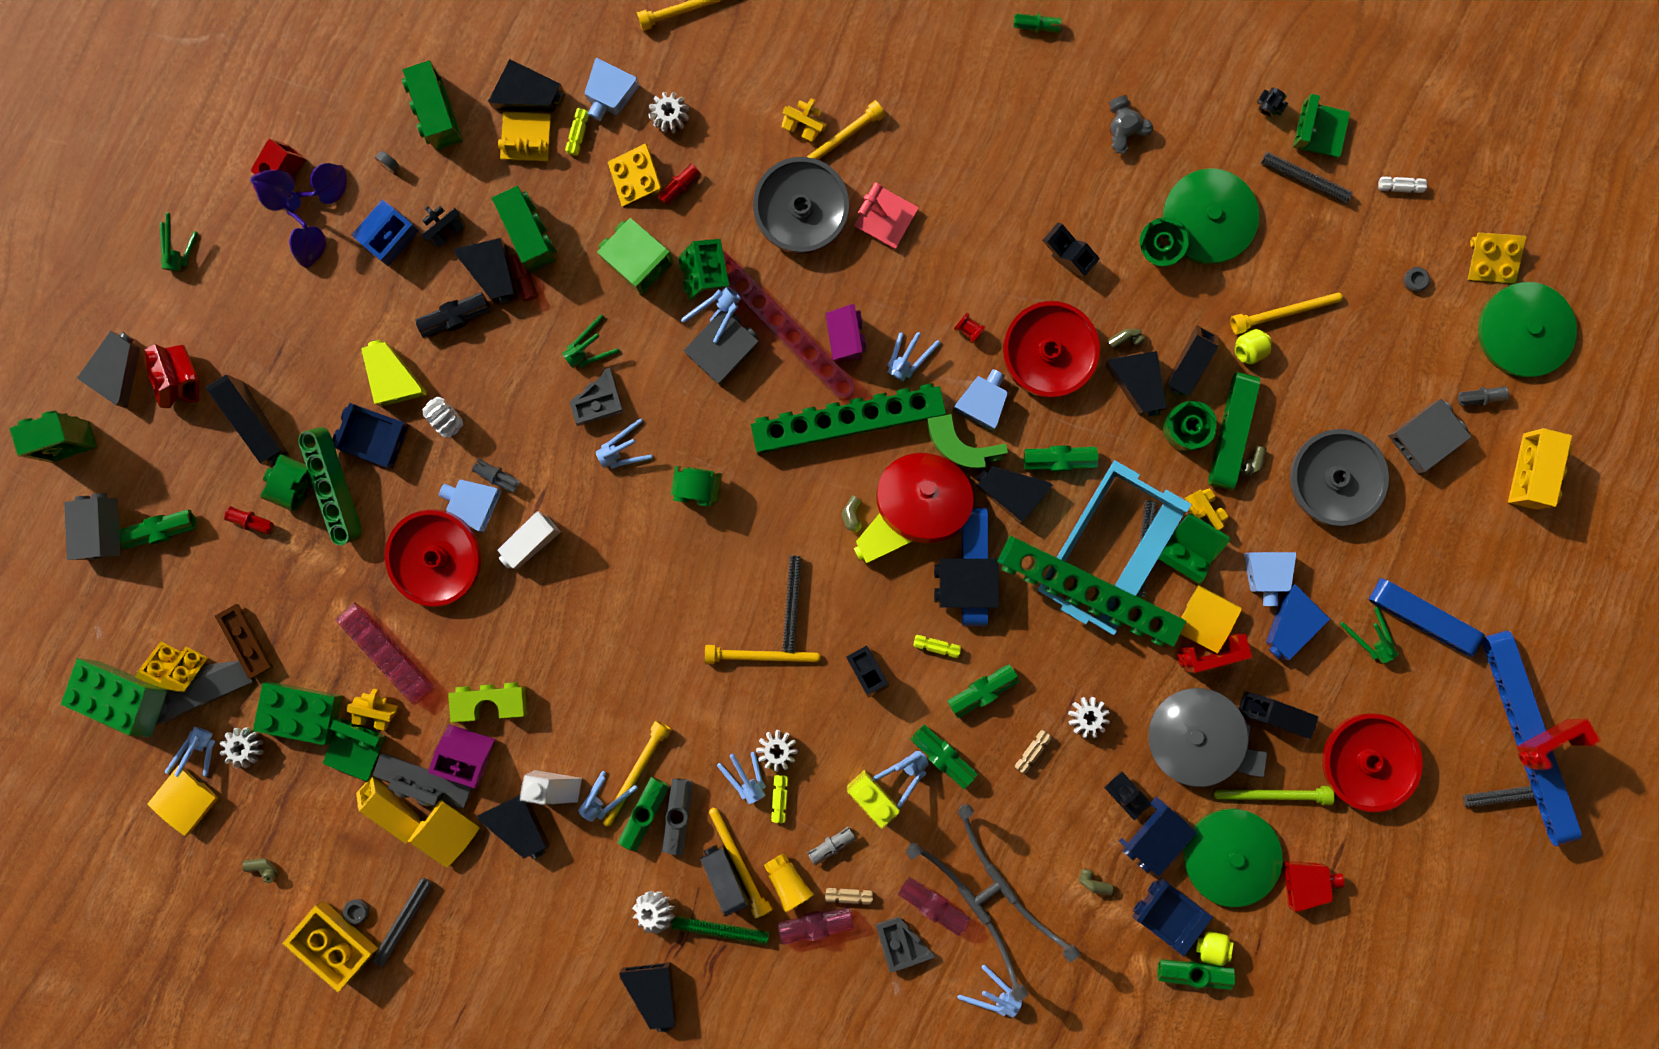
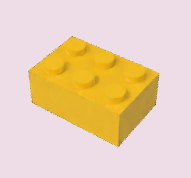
[1508,428,1572,510]
[282,901,379,992]

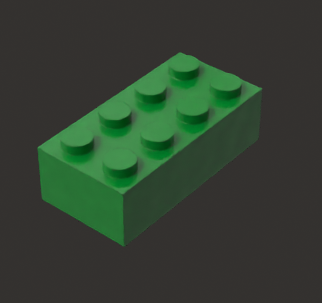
[60,658,168,737]

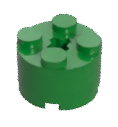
[1139,217,1191,266]
[1162,401,1217,452]
[261,454,312,511]
[670,465,723,507]

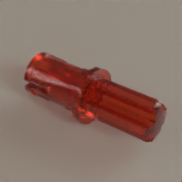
[508,253,538,302]

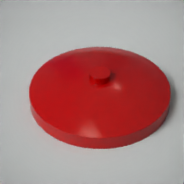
[1003,301,1100,398]
[876,453,974,543]
[385,509,481,606]
[1322,713,1423,812]

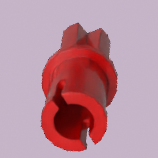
[658,163,701,205]
[224,506,274,534]

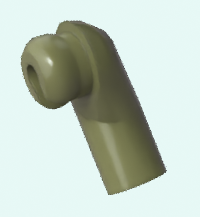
[1108,328,1145,350]
[1239,446,1267,476]
[842,495,862,532]
[243,858,278,883]
[1078,869,1113,896]

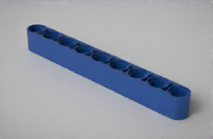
[1482,630,1582,847]

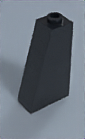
[205,374,288,466]

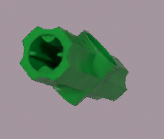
[1023,445,1098,471]
[119,509,197,550]
[947,664,1020,719]
[910,724,978,790]
[617,776,670,852]
[1157,959,1235,990]

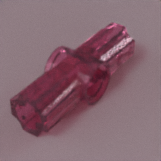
[898,877,971,936]
[778,907,854,945]

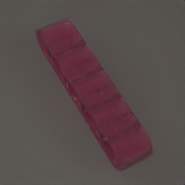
[336,602,434,705]

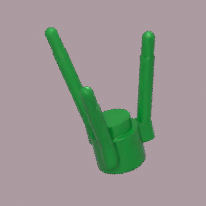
[160,212,198,272]
[562,315,619,369]
[1340,607,1399,664]

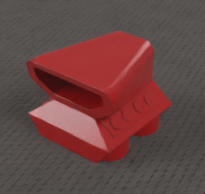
[145,344,199,409]

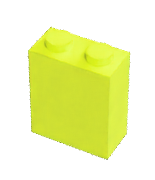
[847,770,900,829]

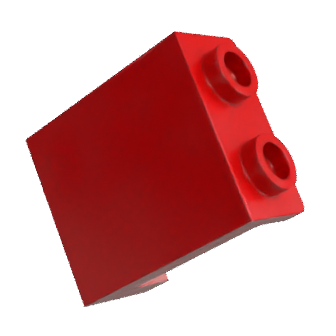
[1177,633,1252,673]
[1516,719,1601,770]

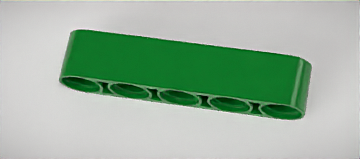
[1208,372,1260,491]
[298,427,362,546]

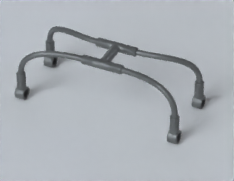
[905,804,1081,1002]

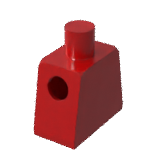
[251,138,307,190]
[1283,861,1344,912]

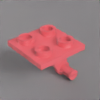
[854,183,919,250]

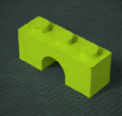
[448,682,528,722]

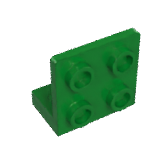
[1293,94,1350,158]
[678,239,729,300]
[1158,513,1231,584]
[323,718,387,781]

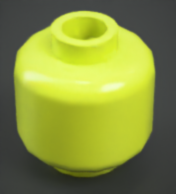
[1234,329,1272,364]
[1196,931,1234,966]

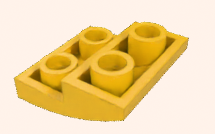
[1180,585,1242,654]
[135,641,208,691]
[148,766,218,837]
[408,801,480,868]

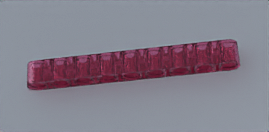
[708,239,854,400]

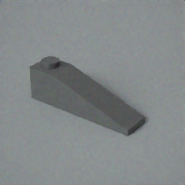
[156,661,254,725]

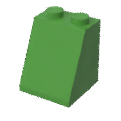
[597,218,674,296]

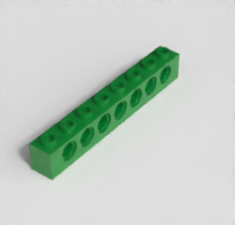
[751,383,946,454]
[997,535,1186,647]

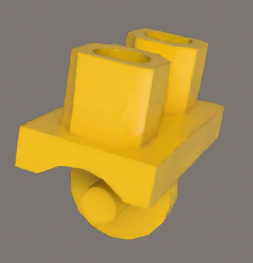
[782,98,827,142]
[1184,488,1228,530]
[347,688,398,731]

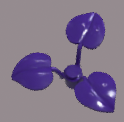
[250,163,347,268]

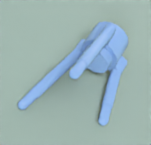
[681,287,741,343]
[887,332,940,381]
[596,419,653,469]
[165,727,215,777]
[873,751,929,809]
[717,752,766,804]
[578,771,638,822]
[958,965,1022,1018]

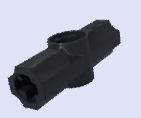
[415,292,491,339]

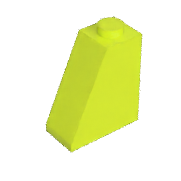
[361,340,427,407]
[854,513,913,564]

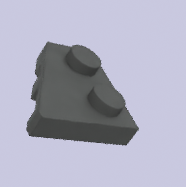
[570,367,623,426]
[875,916,935,973]

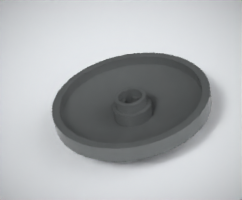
[753,157,849,254]
[1290,429,1389,526]
[1148,688,1248,787]

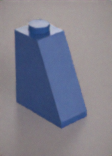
[1266,584,1330,660]

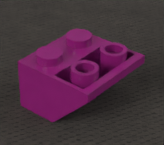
[826,304,866,364]
[428,724,496,788]

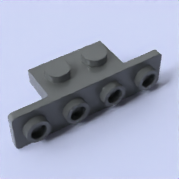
[373,753,472,809]

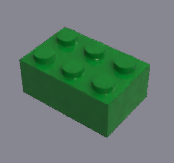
[401,60,463,150]
[491,185,557,273]
[9,410,97,463]
[252,682,343,745]

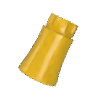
[764,853,814,912]

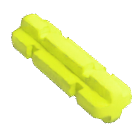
[565,108,589,156]
[913,635,961,658]
[771,775,788,823]

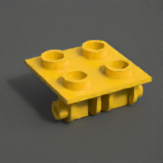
[498,112,551,162]
[608,143,662,207]
[1468,232,1526,283]

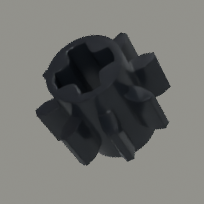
[1257,87,1288,118]

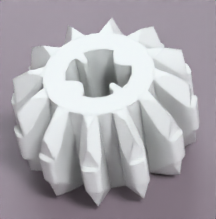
[649,92,689,133]
[423,397,463,438]
[1068,697,1110,738]
[220,727,264,768]
[756,730,798,772]
[633,891,675,934]

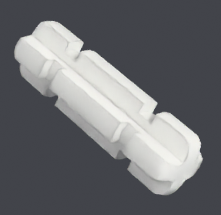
[1378,177,1427,193]

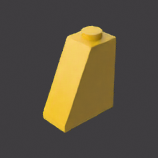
[356,775,421,844]

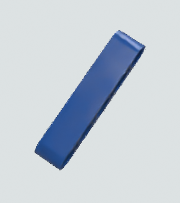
[962,508,988,626]
[1368,578,1485,657]

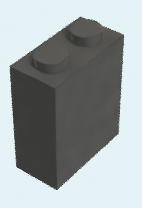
[683,310,759,386]
[1388,399,1471,474]
[64,493,121,560]

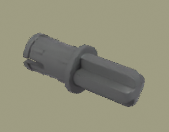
[1457,386,1509,406]
[472,458,520,493]

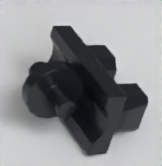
[422,205,465,248]
[1104,771,1151,821]

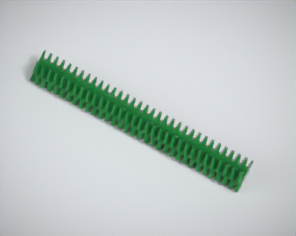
[671,915,769,945]

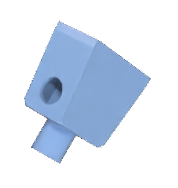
[585,58,639,121]
[953,369,1008,431]
[439,480,502,532]
[1244,552,1296,606]

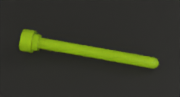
[1214,786,1334,805]

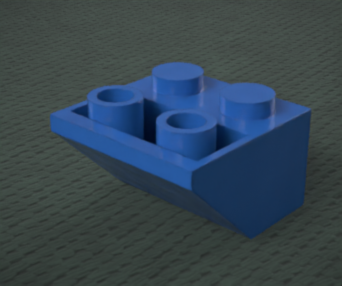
[351,199,419,266]

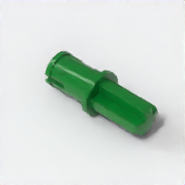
[1013,13,1061,33]

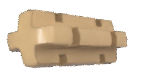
[1015,730,1052,774]
[825,888,873,905]

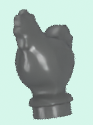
[1109,95,1153,154]

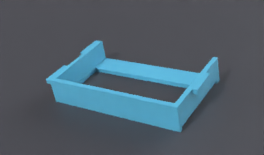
[1038,460,1192,635]

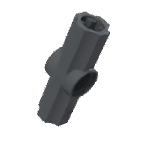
[662,778,693,855]

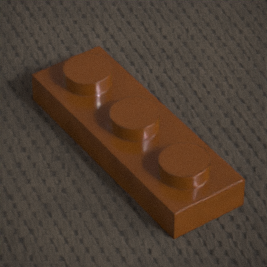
[215,604,273,679]

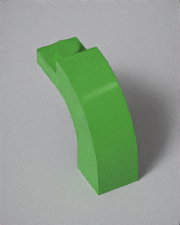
[926,414,1008,470]

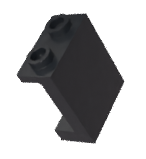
[934,559,999,608]

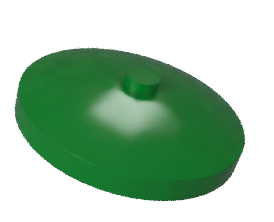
[1162,168,1259,265]
[1478,282,1577,378]
[1183,808,1283,907]

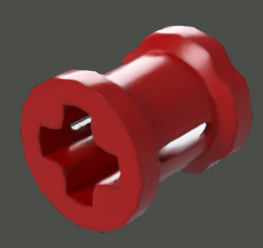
[954,312,985,344]

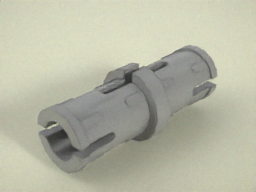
[807,826,857,866]

